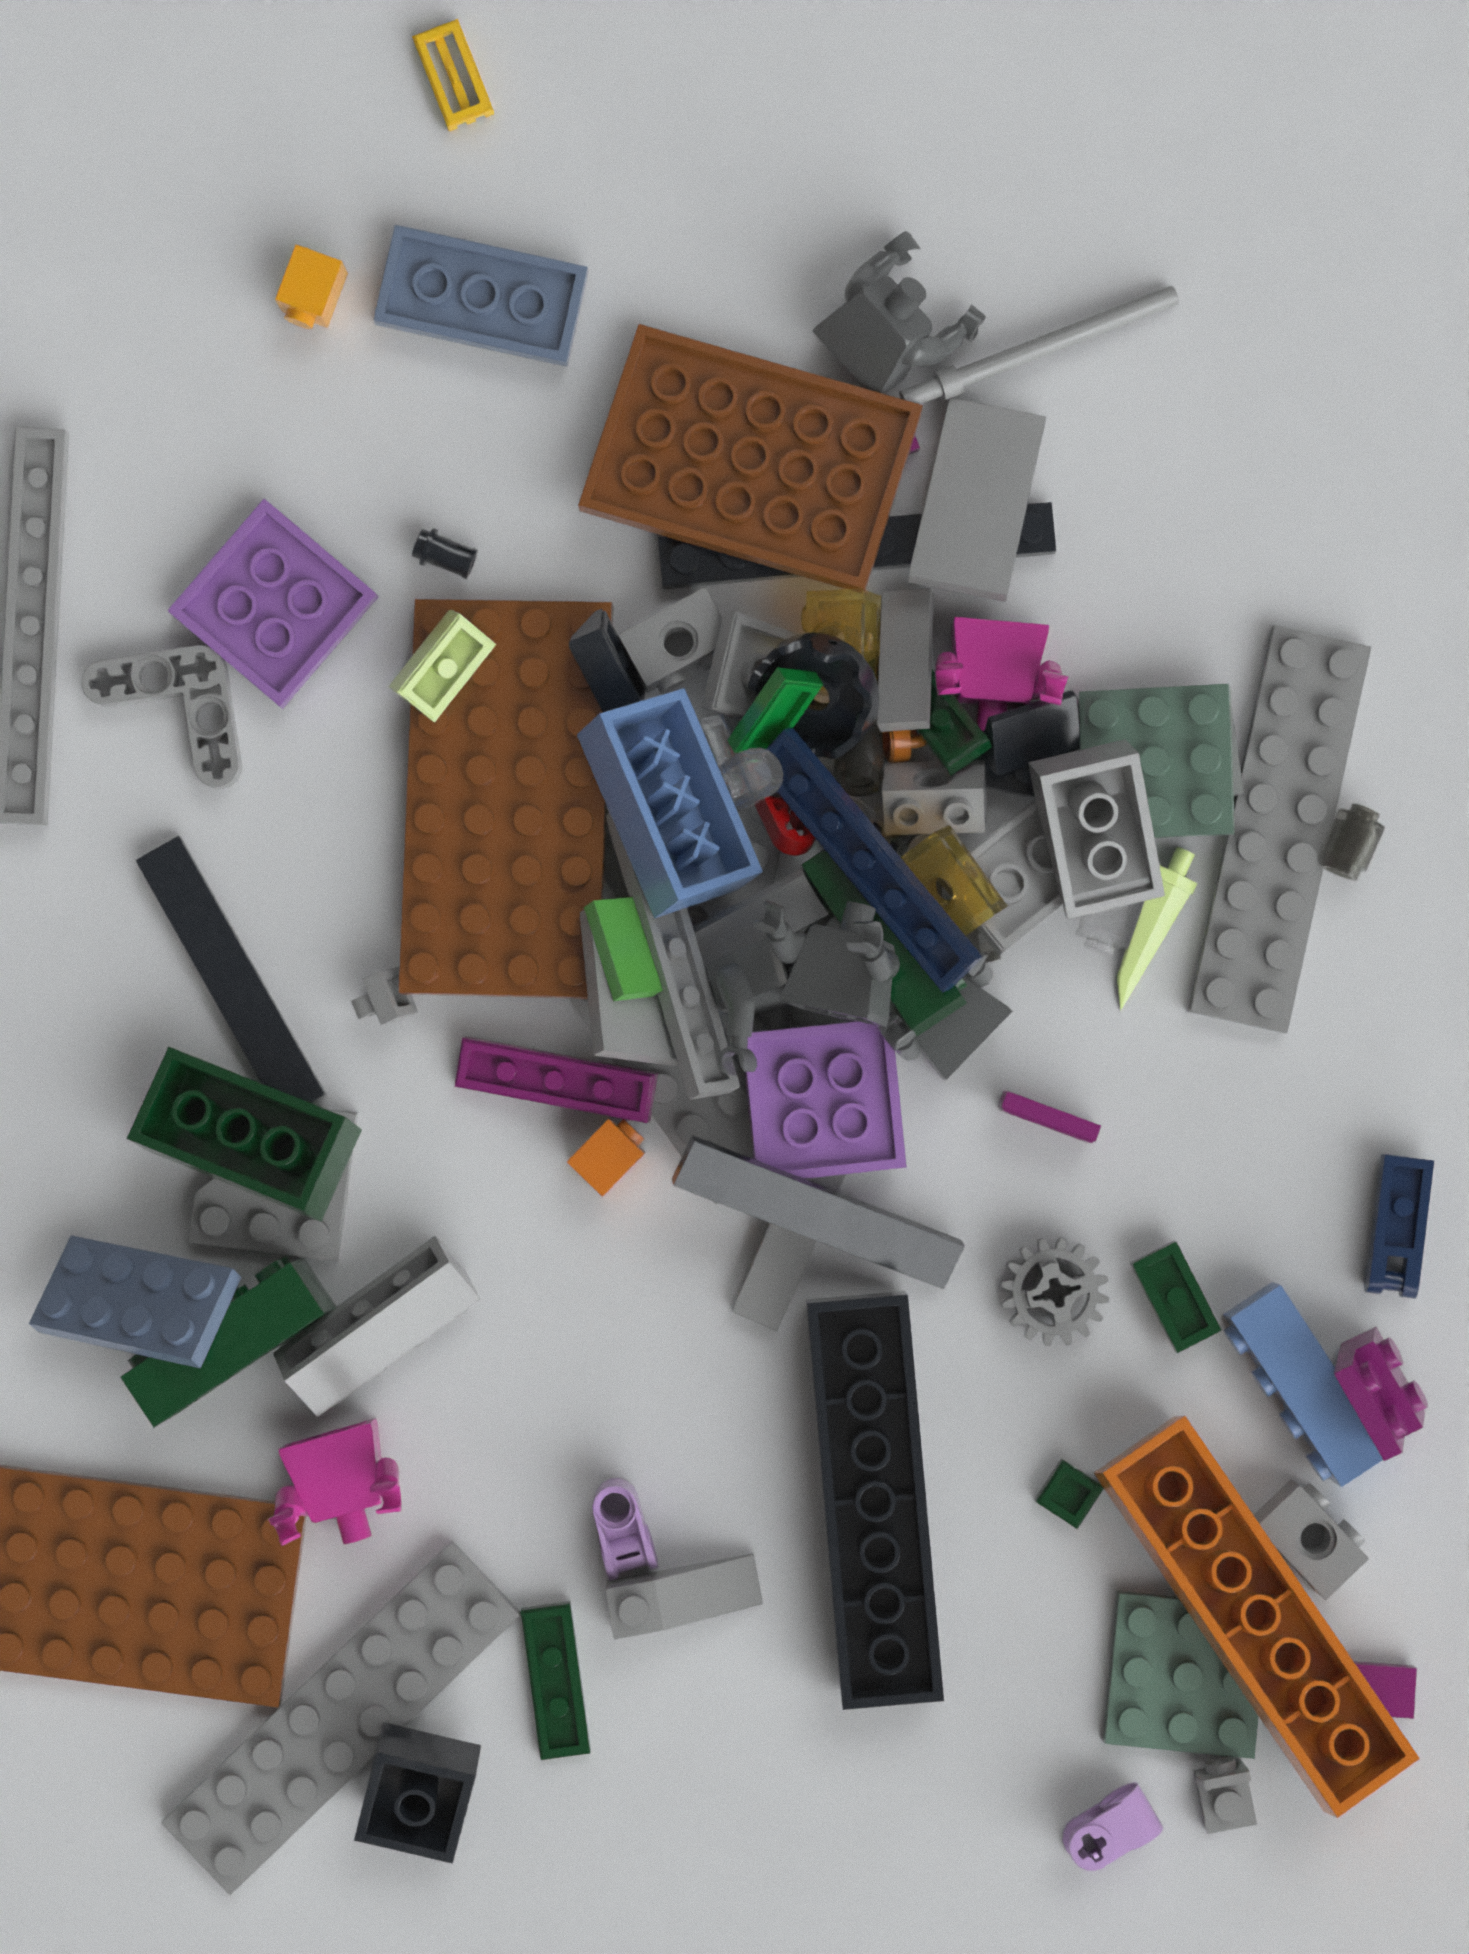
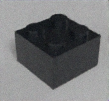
[354,1722,481,1864]

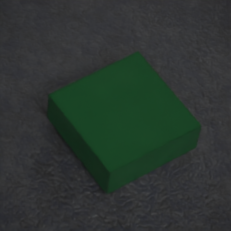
[1034,1458,1104,1529]

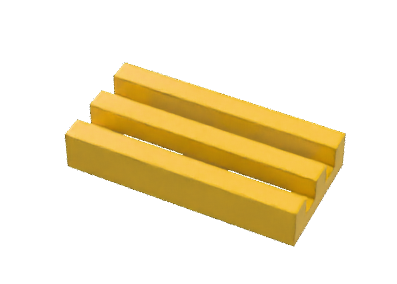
[412,19,494,132]

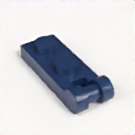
[1364,1154,1434,1299]

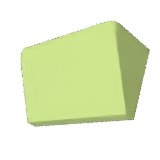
[389,610,496,722]

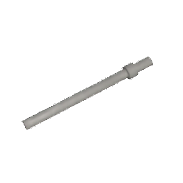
[899,286,1179,404]

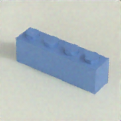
[1223,1282,1383,1487]

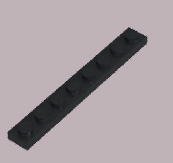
[658,502,1056,589]

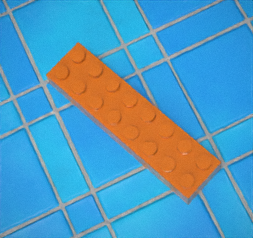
[1093,1415,1420,1818]

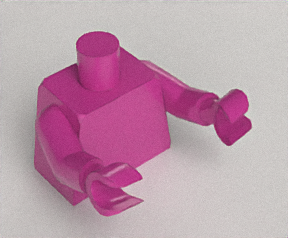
[935,617,1069,733]
[268,1418,402,1546]

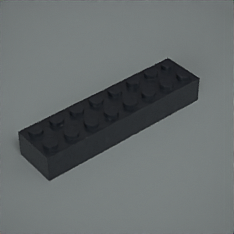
[806,1291,944,1710]

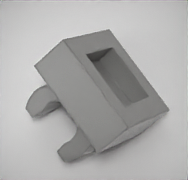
[351,967,418,1025]

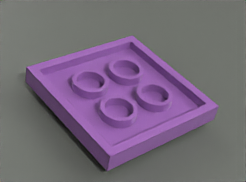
[167,498,379,709]
[745,1017,907,1179]

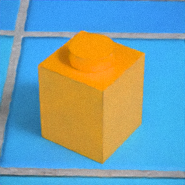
[275,244,348,329]

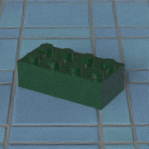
[126,1046,362,1222]
[120,1256,337,1428]

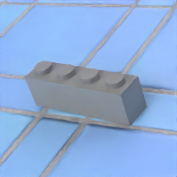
[273,1236,480,1417]

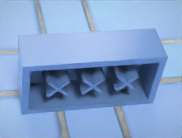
[577,688,763,919]

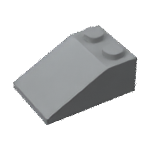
[1028,739,1165,919]

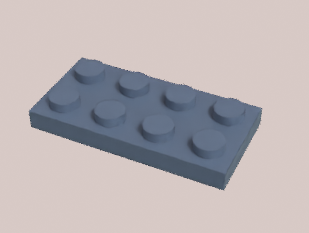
[373,225,589,367]
[29,1235,242,1368]

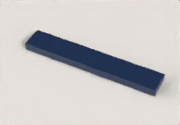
[753,728,983,992]

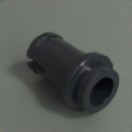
[412,528,478,579]

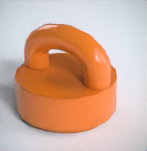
[880,730,926,763]

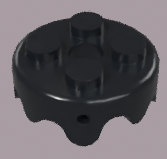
[748,632,880,759]

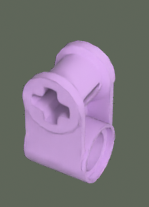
[592,1478,659,1581]
[1062,1782,1163,1871]

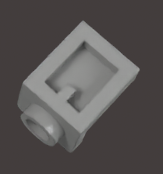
[1193,1757,1257,1834]

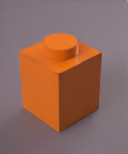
[567,1118,646,1197]

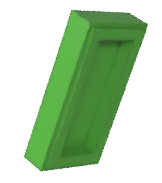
[584,897,663,1001]

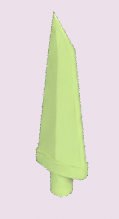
[1116,847,1197,1011]

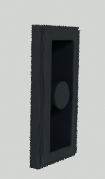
[569,609,645,712]
[982,690,1080,775]

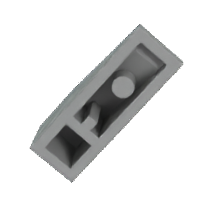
[605,1553,763,1640]

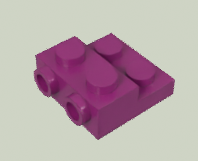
[1334,1327,1428,1461]

